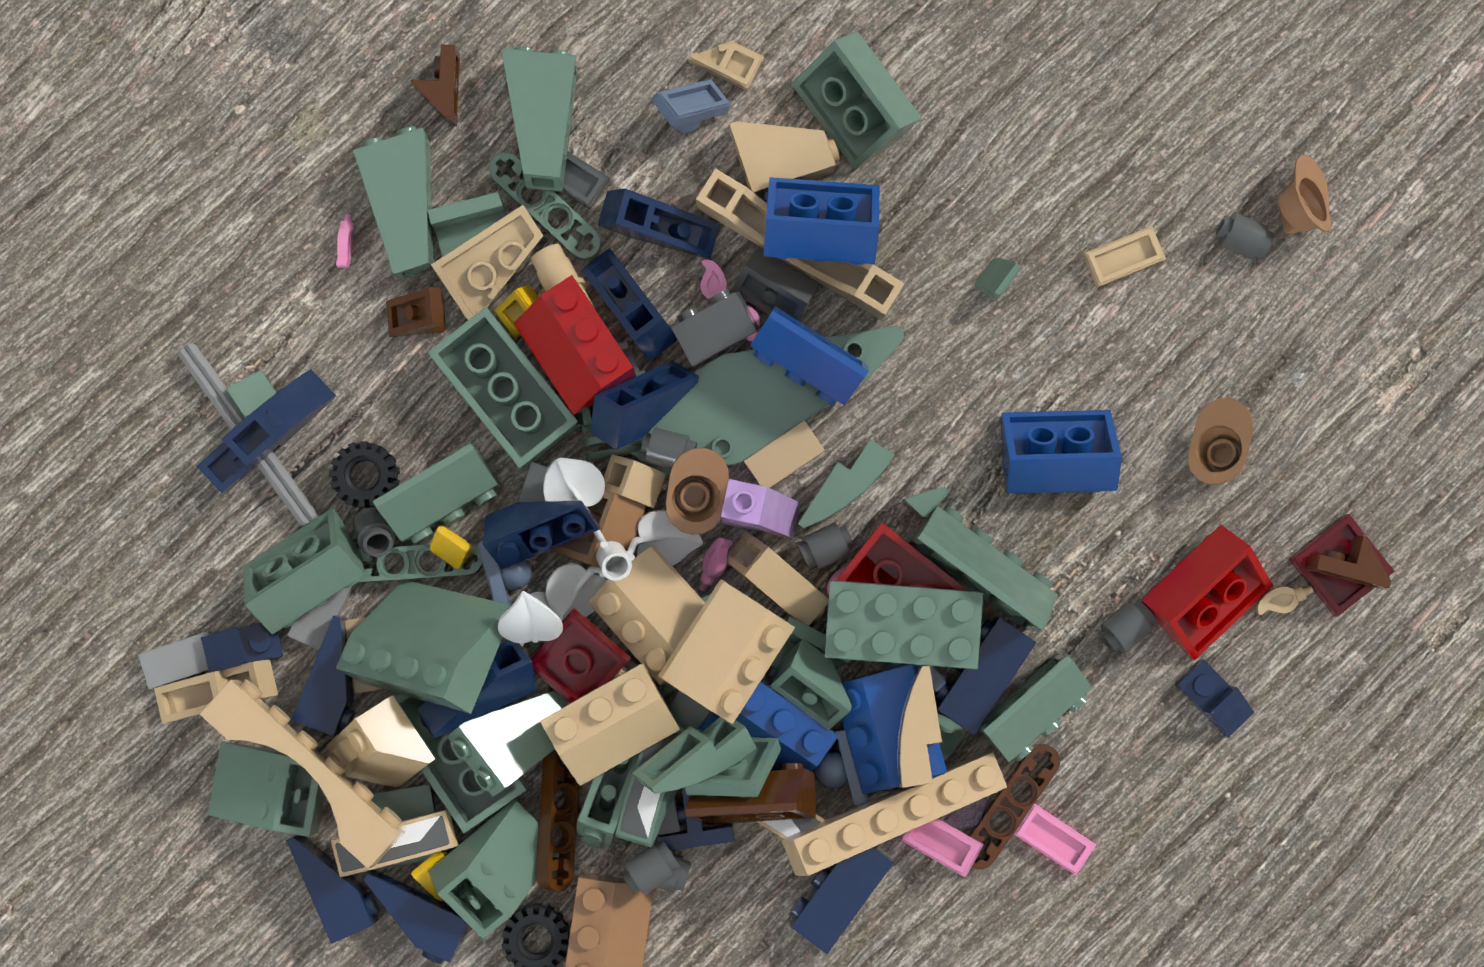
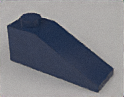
[598,188,720,259]
[581,248,678,361]
[591,360,699,450]
[292,615,355,736]
[286,835,380,944]
[364,870,469,964]

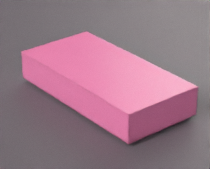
[1014,804,1096,875]
[899,818,984,877]

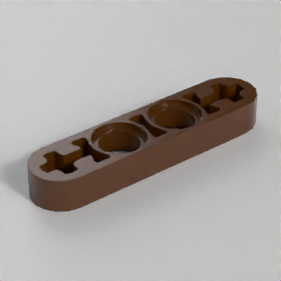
[968,744,1060,869]
[536,749,579,892]

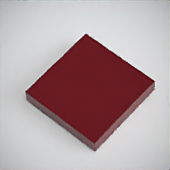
[1289,514,1395,617]
[531,608,631,703]

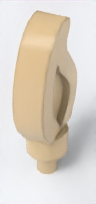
[1256,586,1314,615]

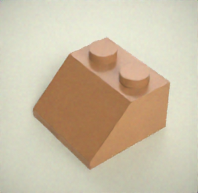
[550,490,646,567]

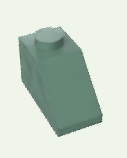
[770,639,852,730]

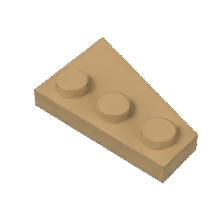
[431,205,544,320]

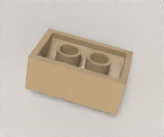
[588,546,705,685]
[658,579,795,724]
[540,663,680,786]
[326,695,435,788]

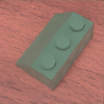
[791,31,922,170]
[372,443,501,545]
[243,507,364,634]
[978,654,1092,762]

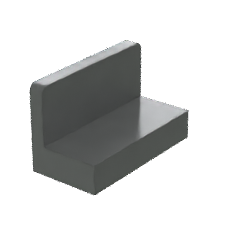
[731,246,821,321]

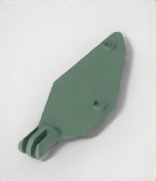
[581,326,904,475]

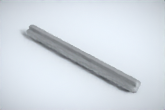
[178,343,318,526]

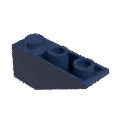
[483,500,600,569]
[417,640,537,738]

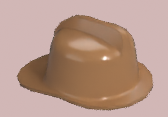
[1278,155,1332,234]
[1187,398,1253,485]
[666,448,729,535]

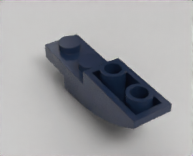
[197,369,337,495]

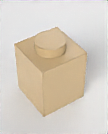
[603,454,666,508]

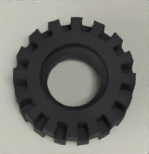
[329,441,400,509]
[501,903,570,967]

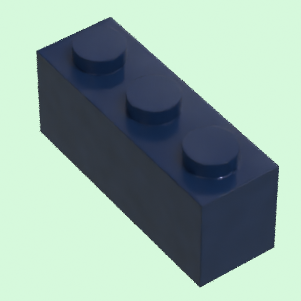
[935,617,1037,735]
[789,846,894,954]

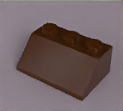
[686,763,816,825]

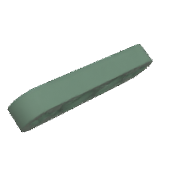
[489,152,602,261]
[358,543,483,583]

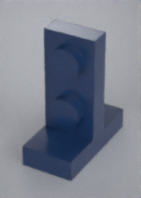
[658,787,735,851]

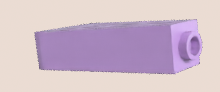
[721,479,801,539]

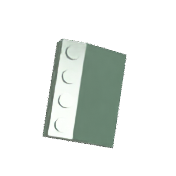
[909,505,1058,630]
[336,580,512,714]

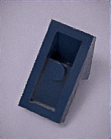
[201,623,283,673]
[1175,659,1254,738]

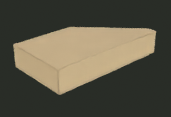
[688,41,764,91]

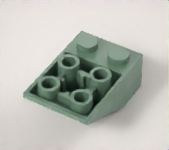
[208,741,326,837]
[428,798,558,939]

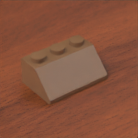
[565,872,654,967]

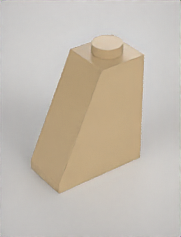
[729,121,840,197]
[727,530,829,626]

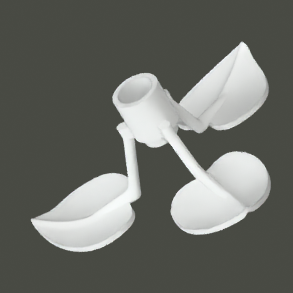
[543,458,703,621]
[498,591,563,648]

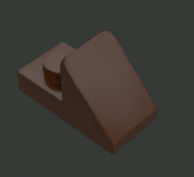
[411,44,460,126]
[386,287,446,337]
[1307,535,1391,589]

